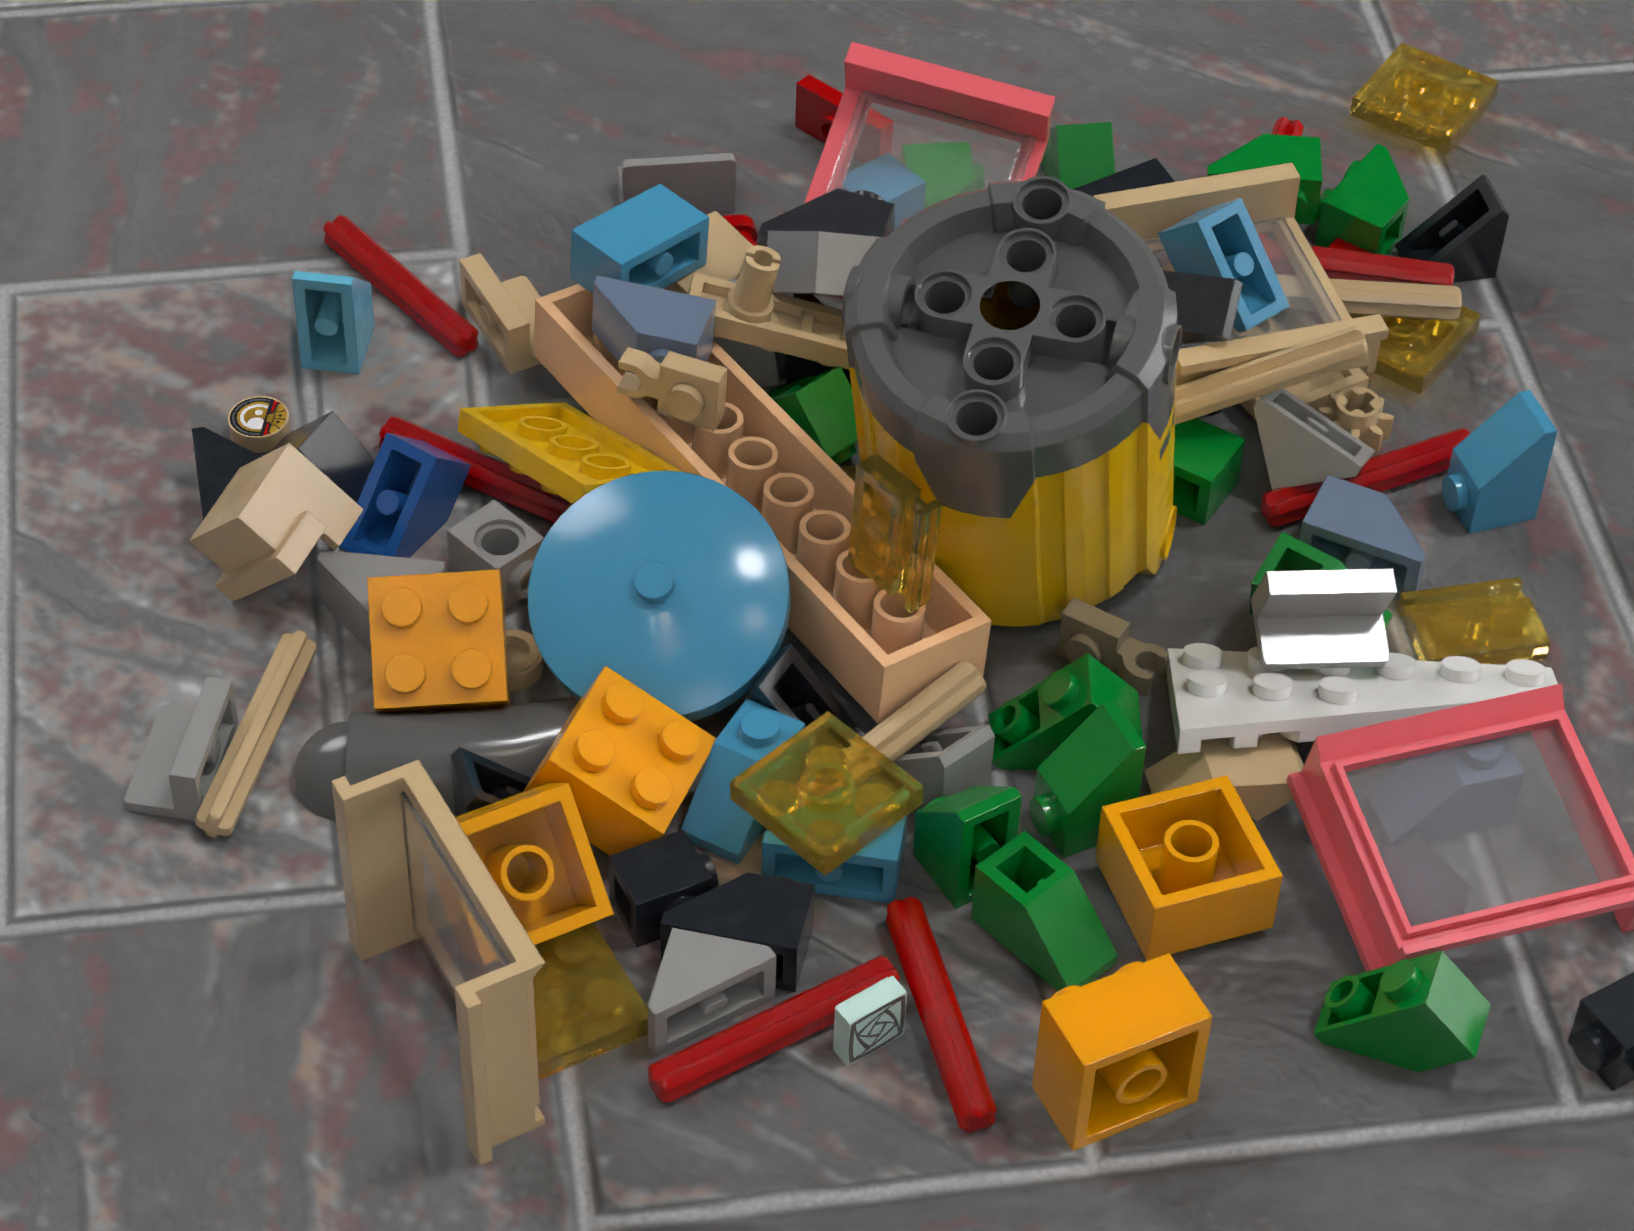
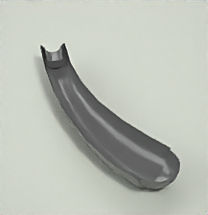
[296,627,815,821]

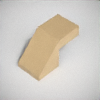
[1145,733,1304,821]

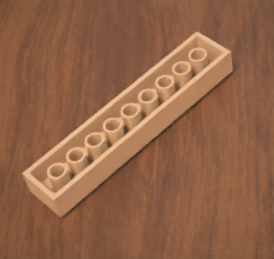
[534,284,992,724]

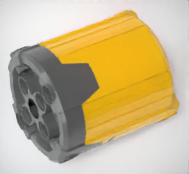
[842,176,1182,627]

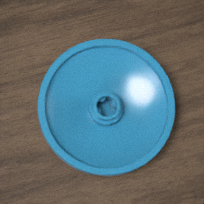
[528,471,791,722]

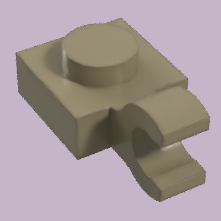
[1057,597,1169,696]

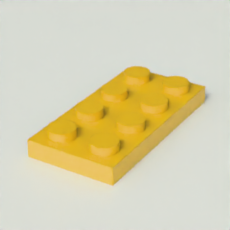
[457,402,683,504]

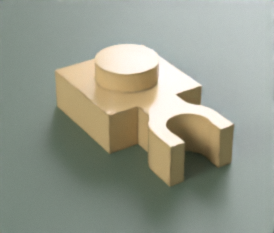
[617,347,728,431]

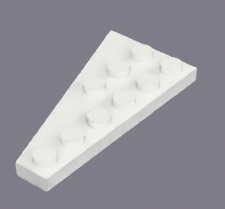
[1166,643,1558,754]

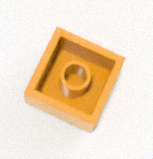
[367,569,510,712]
[523,666,717,855]
[1095,775,1283,961]
[423,783,614,964]
[1032,953,1213,1151]

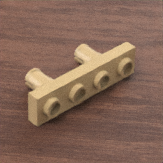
[688,245,849,370]

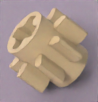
[1318,386,1394,456]

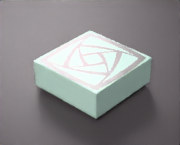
[833,975,907,1066]

